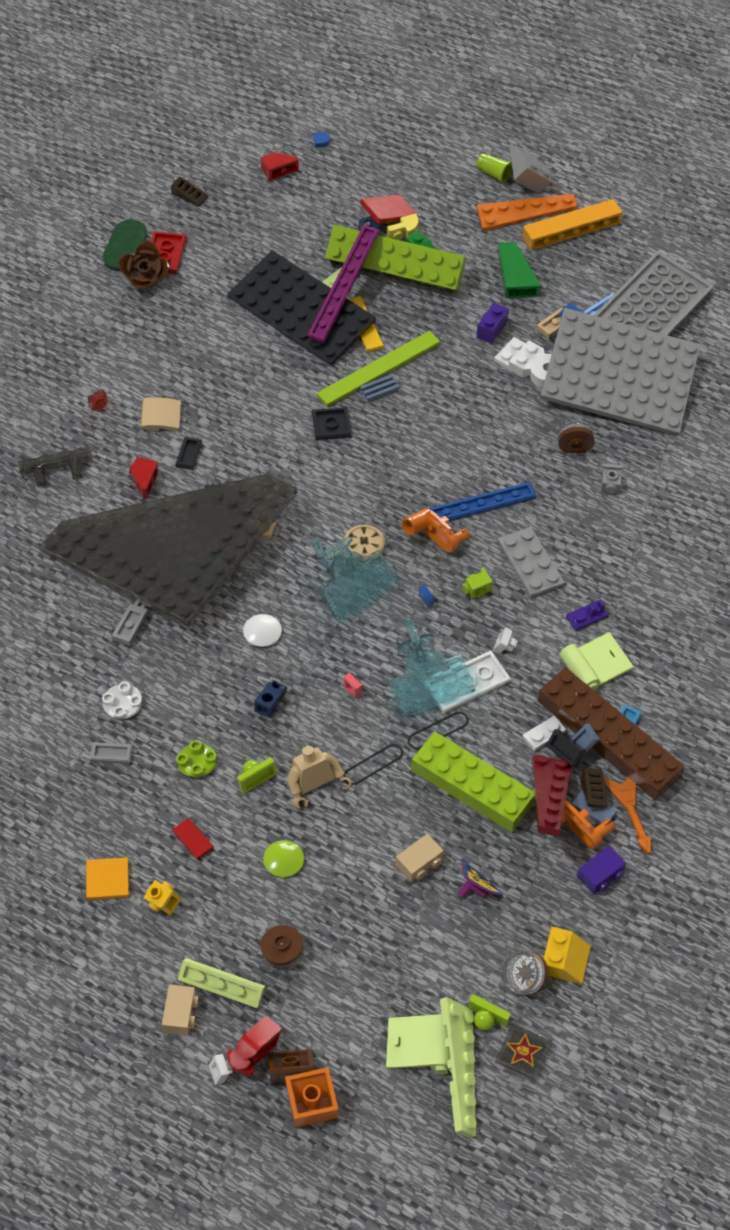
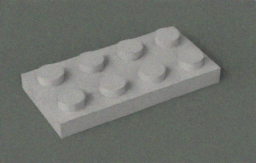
[497,527,565,598]

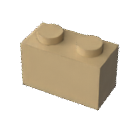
[395,833,444,882]
[162,984,199,1035]

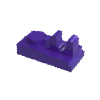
[566,600,609,631]

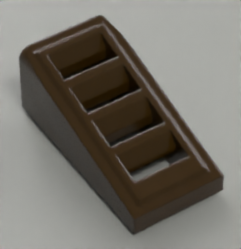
[171,176,208,207]
[580,768,608,809]

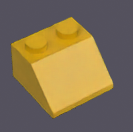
[544,926,591,984]

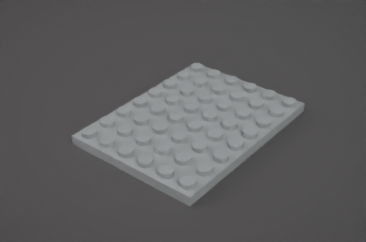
[540,308,700,435]

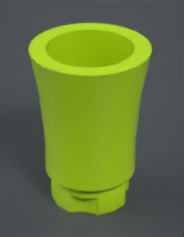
[476,153,513,184]

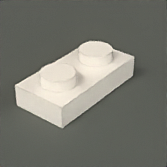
[522,716,566,752]

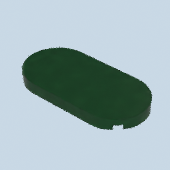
[103,220,147,271]

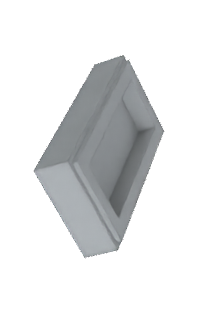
[90,742,132,764]

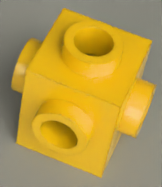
[143,880,182,915]

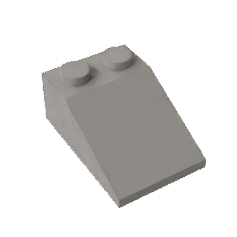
[509,143,552,193]

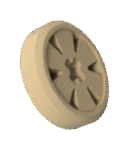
[344,525,385,562]

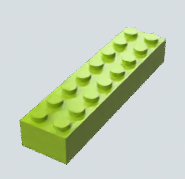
[325,224,467,292]

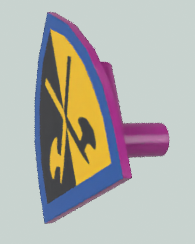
[458,861,503,898]

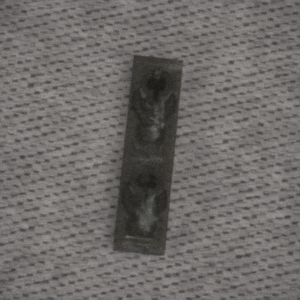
[18,447,93,487]

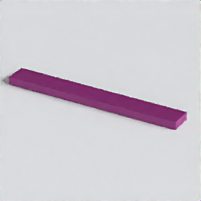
[307,225,379,344]

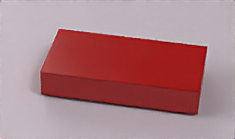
[172,818,214,860]

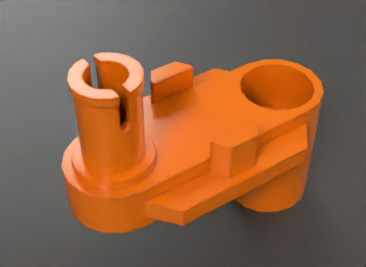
[402,508,470,552]
[561,799,615,849]

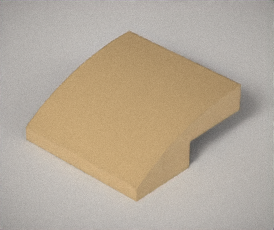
[140,397,181,431]

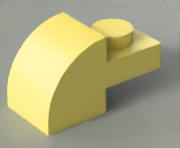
[387,214,418,240]

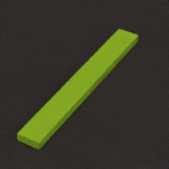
[317,331,440,407]

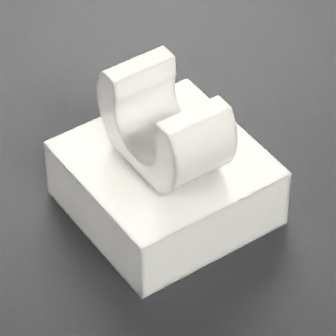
[493,628,518,653]
[209,1054,233,1085]

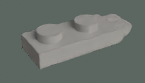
[112,598,149,646]

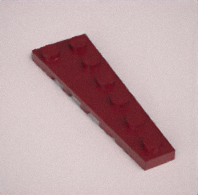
[531,755,571,837]

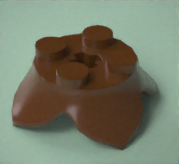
[118,240,170,289]

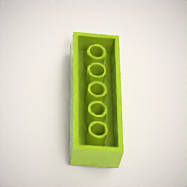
[411,731,535,833]

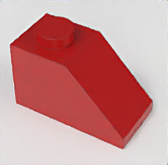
[260,152,299,181]
[129,457,159,499]

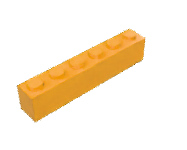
[522,199,623,250]

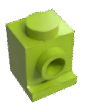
[462,568,493,599]

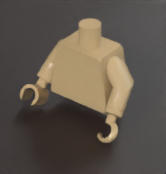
[287,746,351,809]

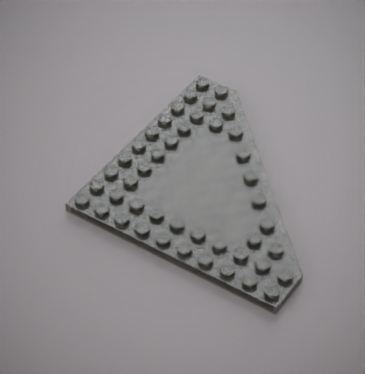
[38,474,298,627]

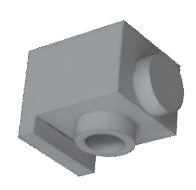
[601,464,622,494]

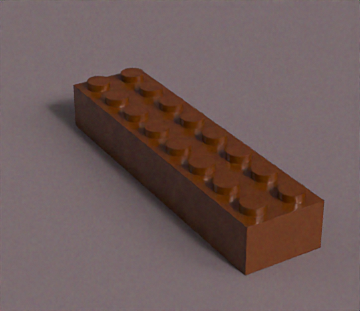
[537,667,685,801]

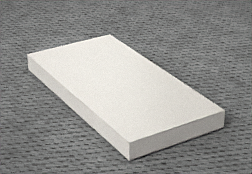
[424,651,511,713]

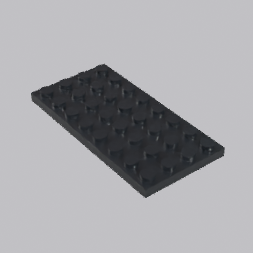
[227,250,376,366]

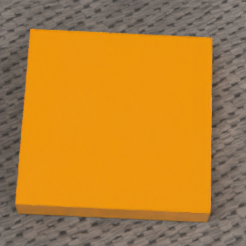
[86,857,129,900]

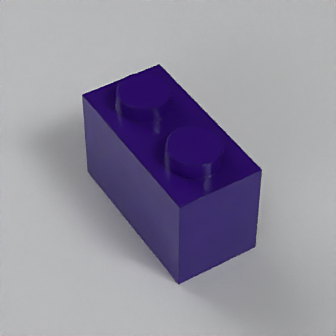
[476,302,509,344]
[577,846,626,895]

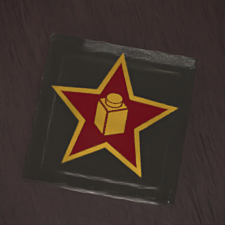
[495,1023,552,1081]

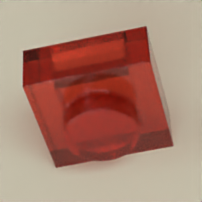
[88,389,108,411]

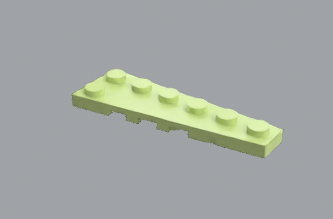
[440,997,476,1137]

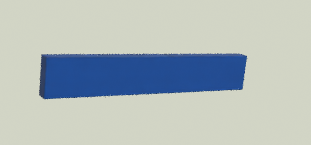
[428,482,536,521]

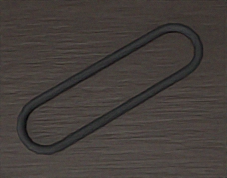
[407,712,469,749]
[343,744,403,785]

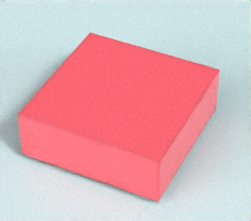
[344,673,362,698]

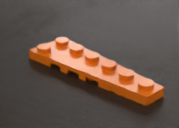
[476,194,577,231]

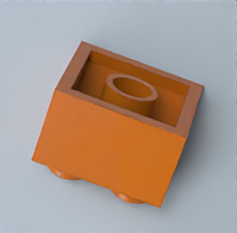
[285,1067,339,1128]

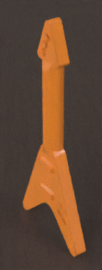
[604,777,651,855]

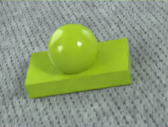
[237,757,277,794]
[468,994,511,1031]

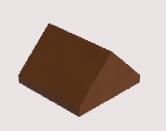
[268,1049,314,1085]

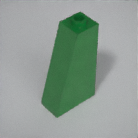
[498,242,540,298]

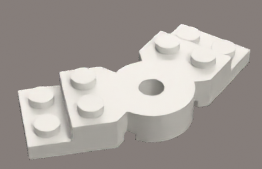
[494,337,552,388]

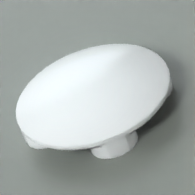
[243,614,282,647]
[102,682,142,719]

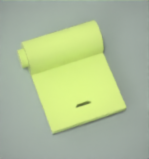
[559,632,634,691]
[386,1014,450,1075]

